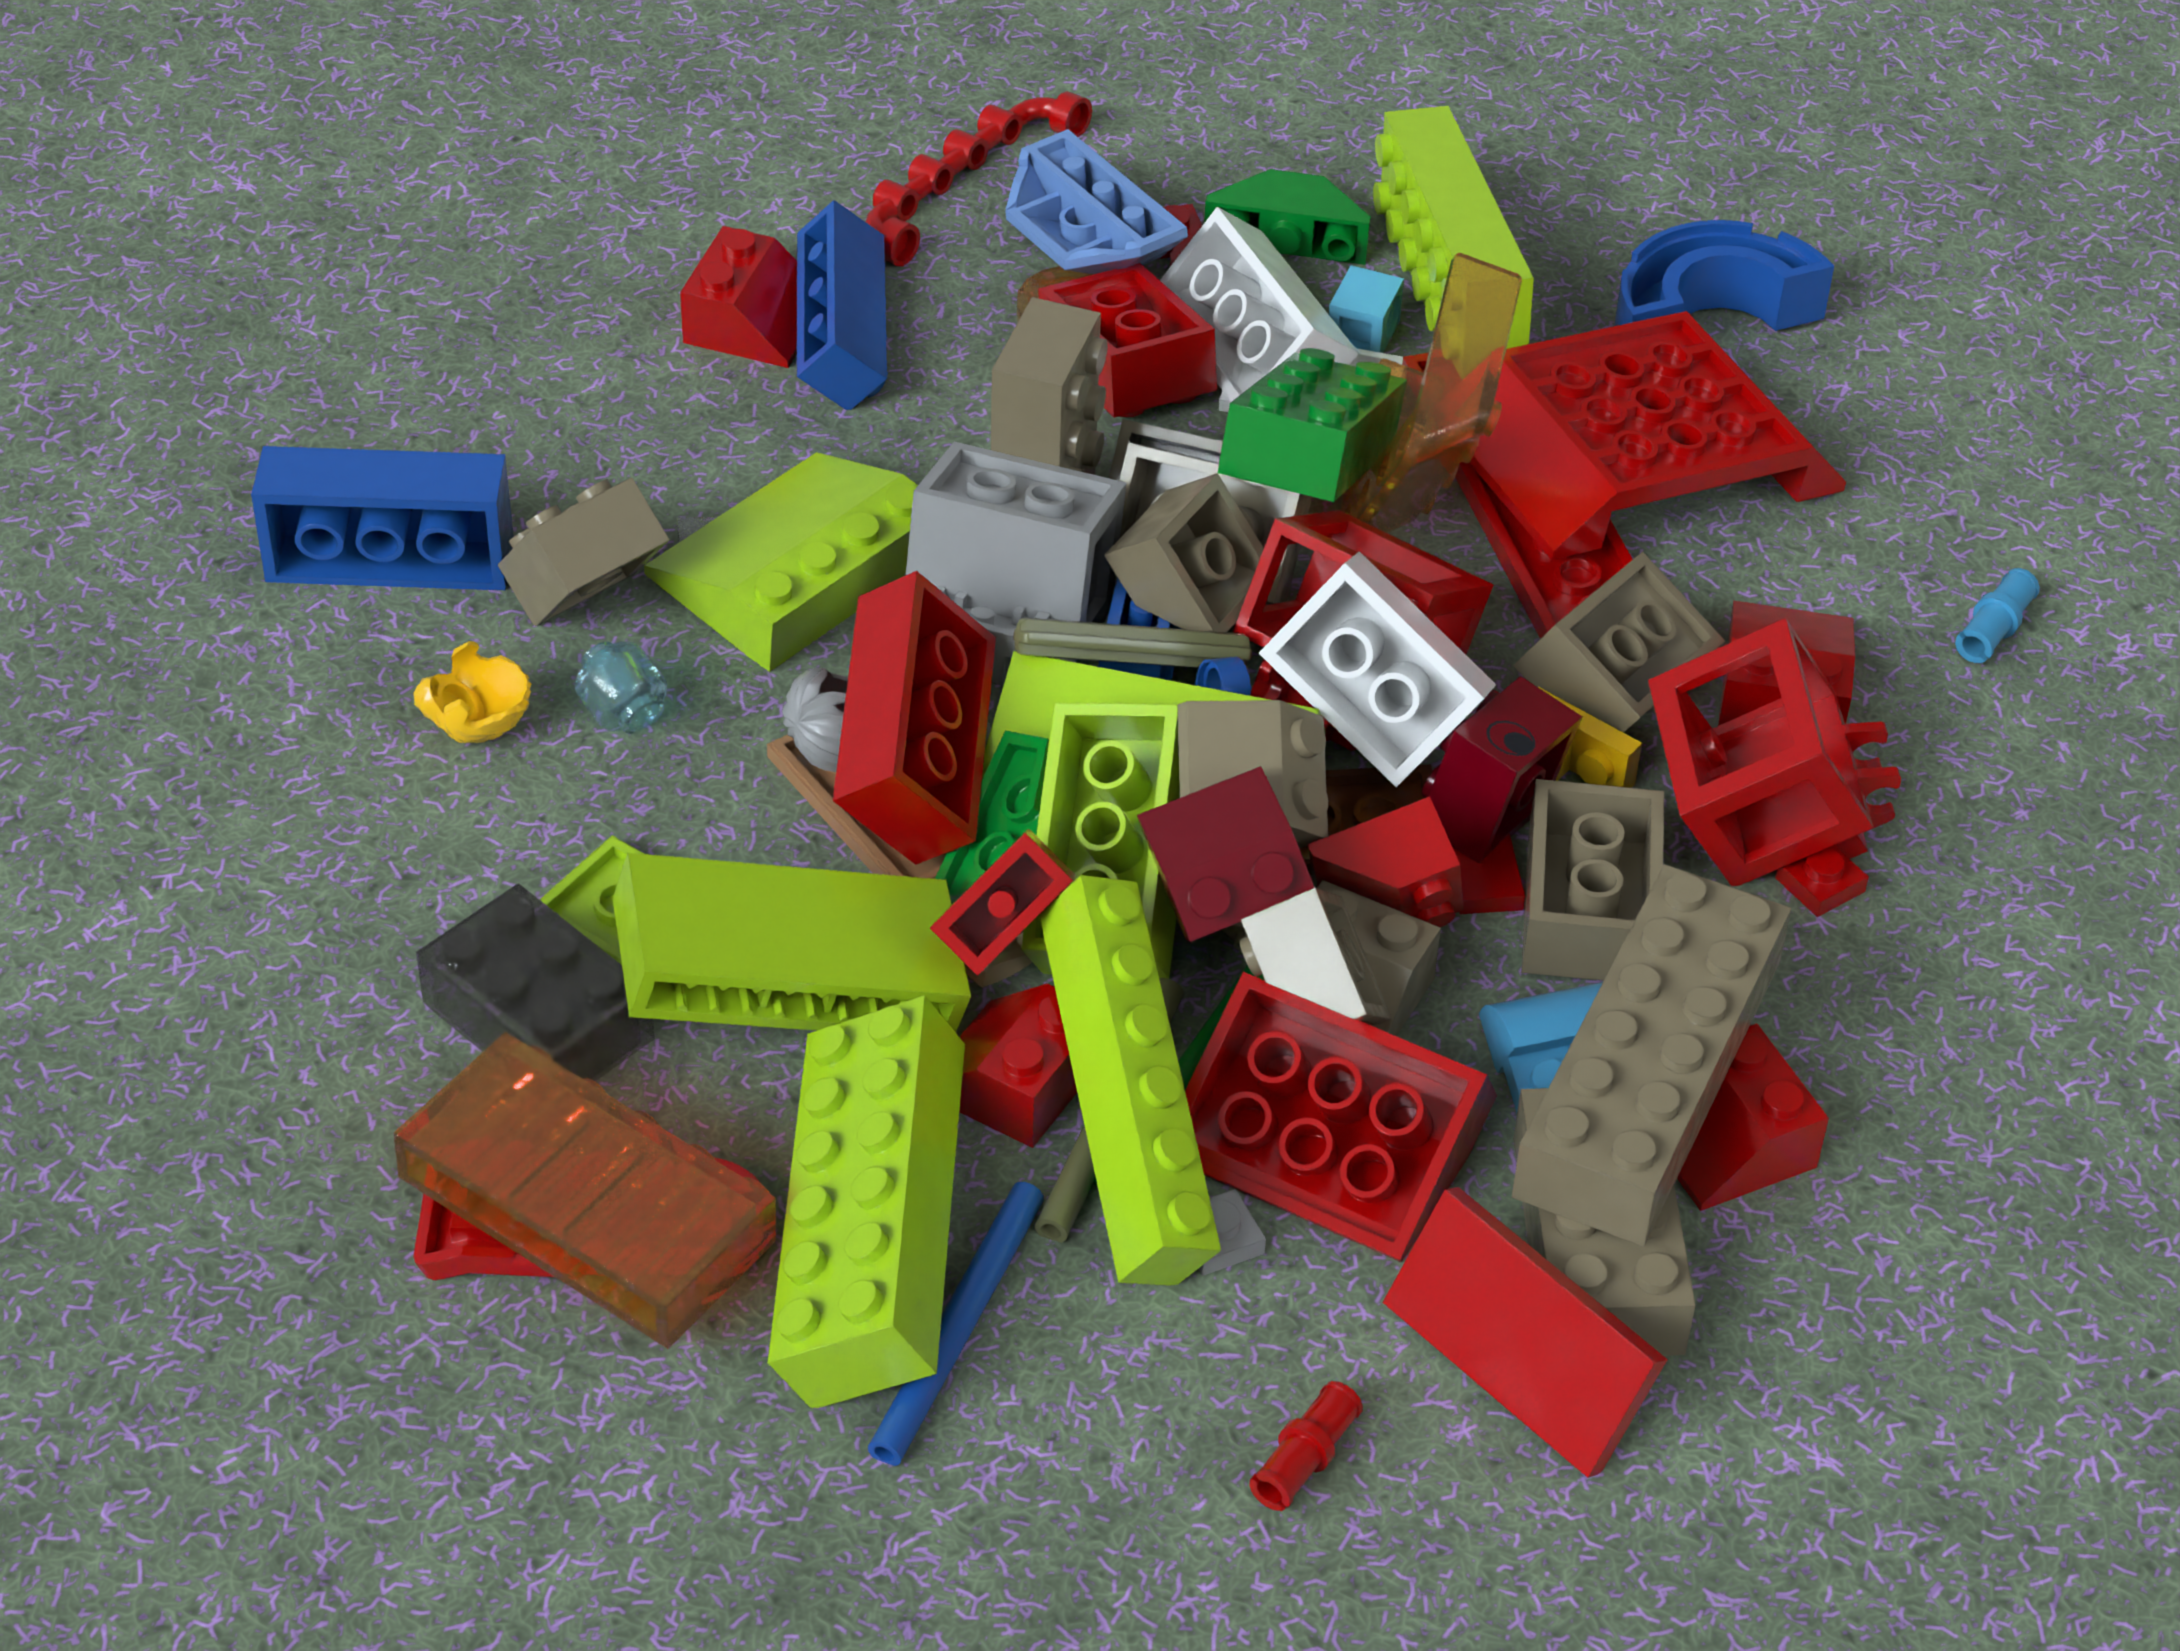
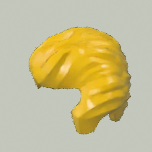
[414,641,532,743]

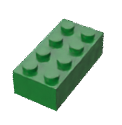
[1217,348,1407,502]

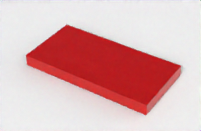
[1382,1187,1668,1478]

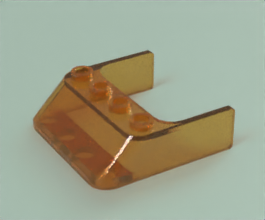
[1340,253,1522,533]

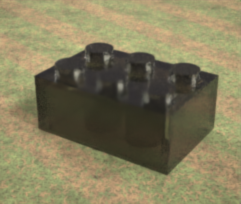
[416,883,655,1111]

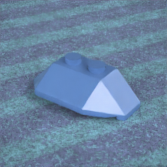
[1005,129,1188,274]

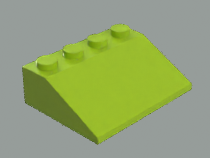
[644,452,918,672]

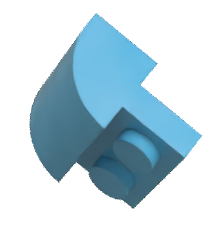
[1479,982,1603,1113]

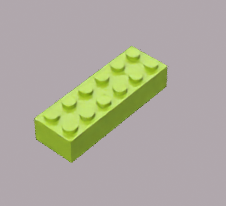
[1373,106,1534,383]
[767,995,965,1408]

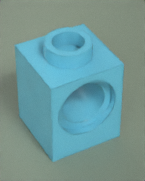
[1329,265,1404,353]

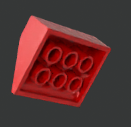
[1185,972,1497,1262]

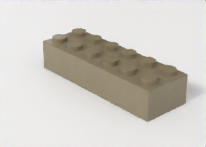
[1511,864,1792,1247]

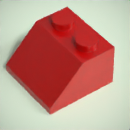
[680,226,797,368]
[1307,796,1464,928]
[959,983,1077,1148]
[1677,1023,1829,1211]

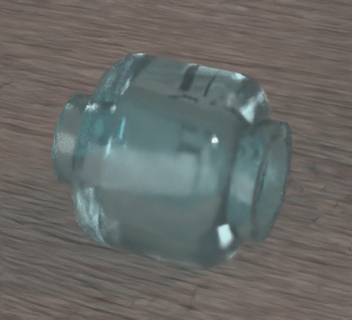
[575,641,668,734]

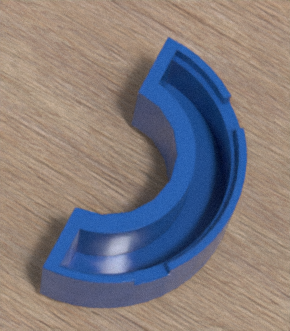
[1614,220,1834,331]

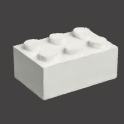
[1259,552,1496,787]

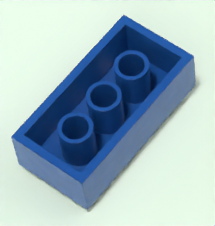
[251,446,514,590]

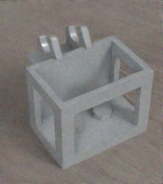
[906,441,1127,686]

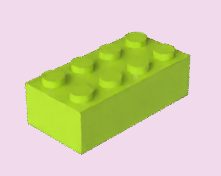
[1021,703,1180,979]

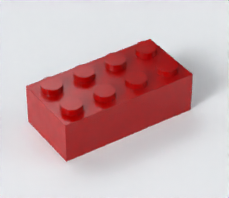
[833,571,996,865]

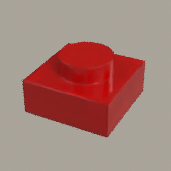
[1775,845,1869,917]

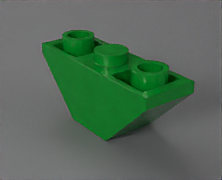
[1204,169,1371,265]

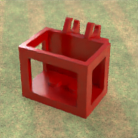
[1233,510,1494,751]
[1648,618,1901,886]

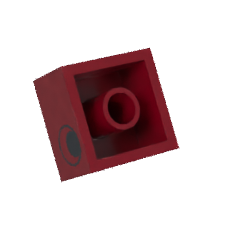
[1421,676,1583,863]

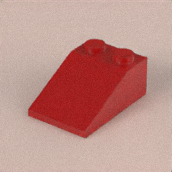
[1038,263,1217,418]
[1718,600,1855,726]

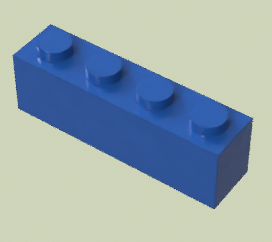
[797,200,888,410]

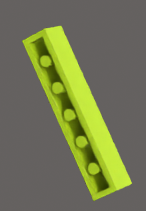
[1039,875,1221,1286]

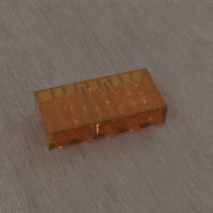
[393,1032,776,1349]

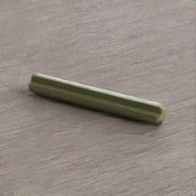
[1013,617,1252,668]

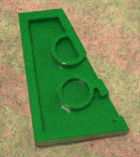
[935,730,1049,932]

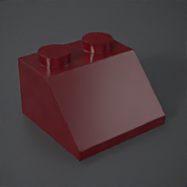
[1136,766,1315,942]

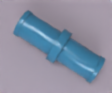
[1955,568,2040,663]

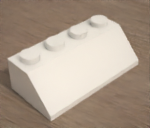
[1160,207,1359,402]

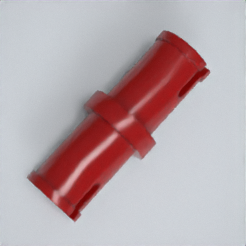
[1249,1381,1363,1511]

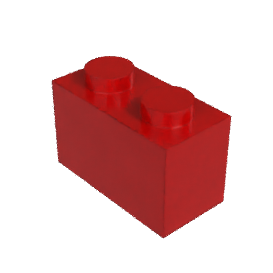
[930,828,1076,976]

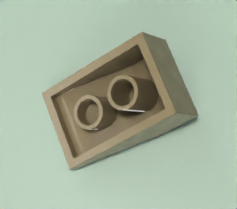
[1513,551,1725,733]

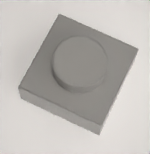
[1198,1189,1266,1276]

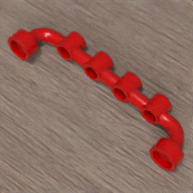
[866,91,1092,267]

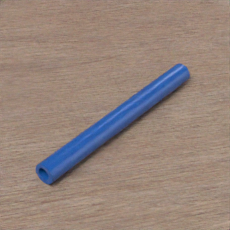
[868,1182,1044,1466]

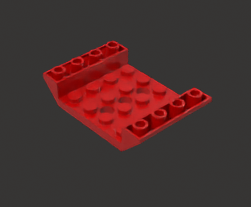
[1431,311,1847,560]

